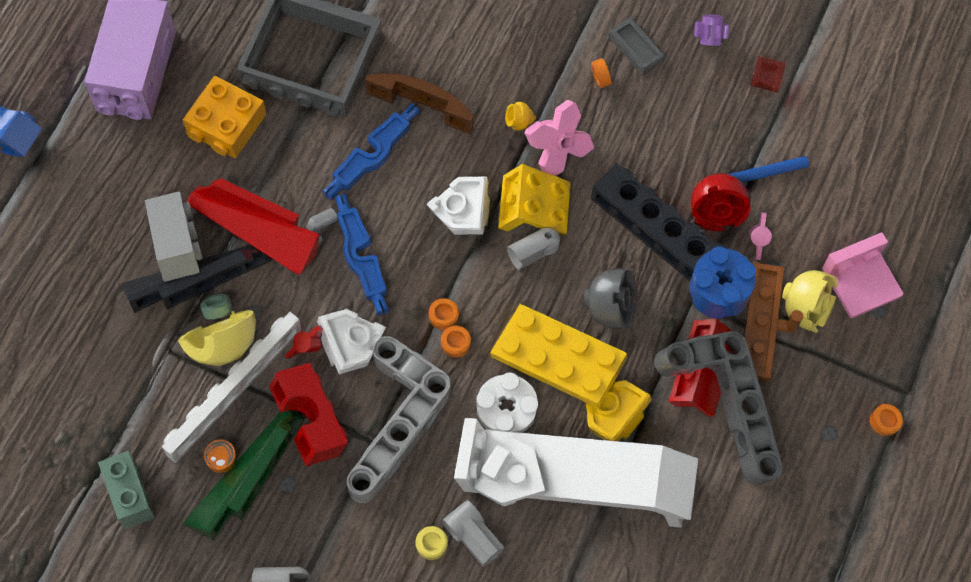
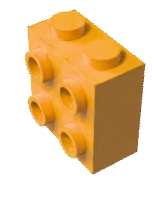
[183,75,267,159]

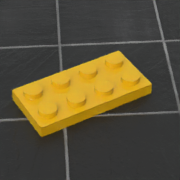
[490,304,628,409]

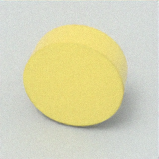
[416,526,448,560]

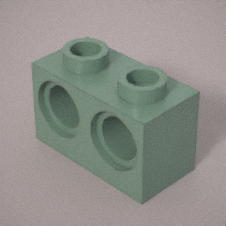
[98,450,155,529]

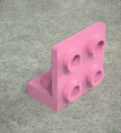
[822,233,903,318]

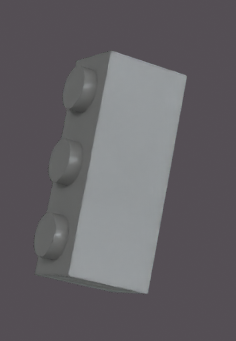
[145,191,203,282]

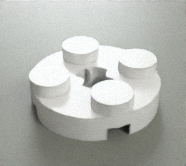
[476,373,538,433]

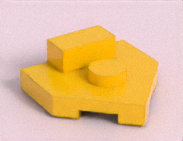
[586,380,652,442]

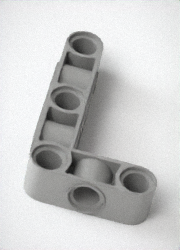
[347,336,451,503]

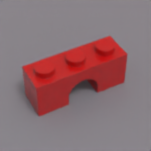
[269,363,348,467]

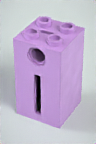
[84,0,176,120]

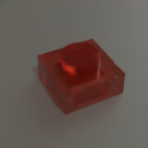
[750,56,786,93]

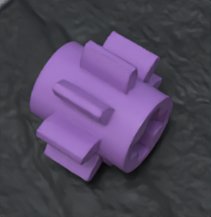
[694,14,730,46]

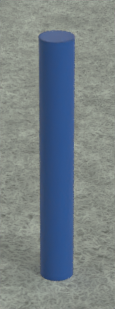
[730,156,809,183]

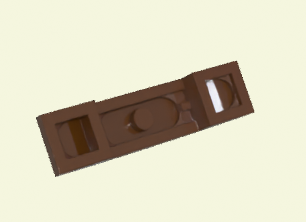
[365,74,473,135]

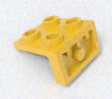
[498,164,570,236]

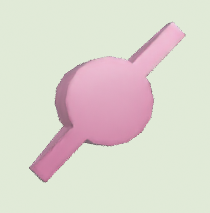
[749,212,772,260]

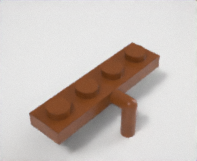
[744,262,803,383]

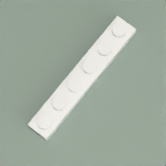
[162,312,302,463]

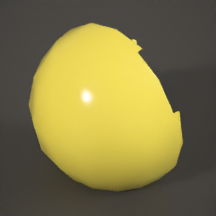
[178,310,256,366]

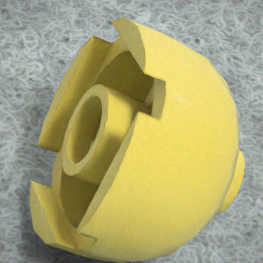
[782,270,838,333]

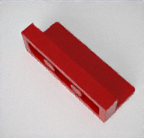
[668,319,732,417]

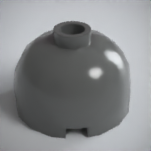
[584,268,636,329]

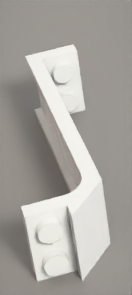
[454,418,698,528]

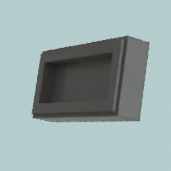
[608,17,665,76]

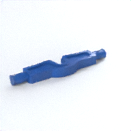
[322,104,420,200]
[335,193,389,315]

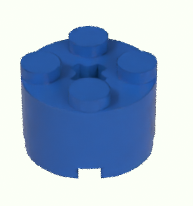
[689,247,756,319]

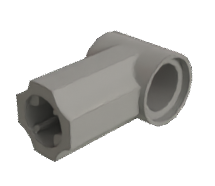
[442,500,504,567]

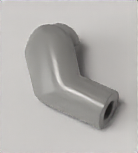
[305,208,338,247]

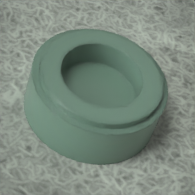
[200,294,233,319]

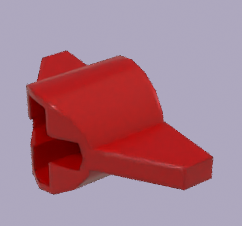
[285,325,323,359]

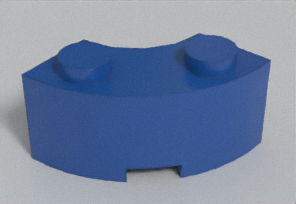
[0,105,42,157]

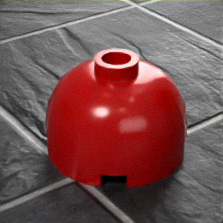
[690,173,751,232]

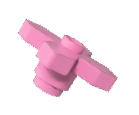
[525,100,594,176]

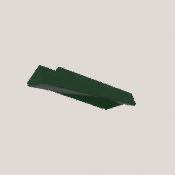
[184,410,305,541]

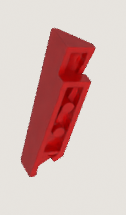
[186,179,320,275]

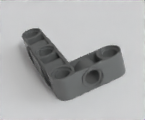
[654,331,782,485]

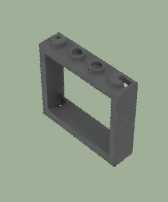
[237,0,382,117]

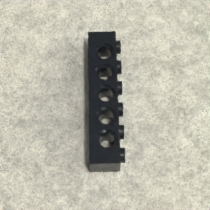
[591,163,723,285]

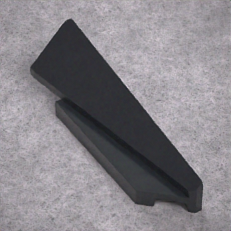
[121,245,272,313]

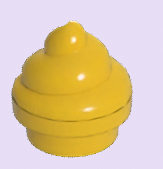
[505,102,536,131]

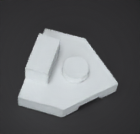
[427,176,490,235]
[317,309,386,374]
[475,435,547,506]

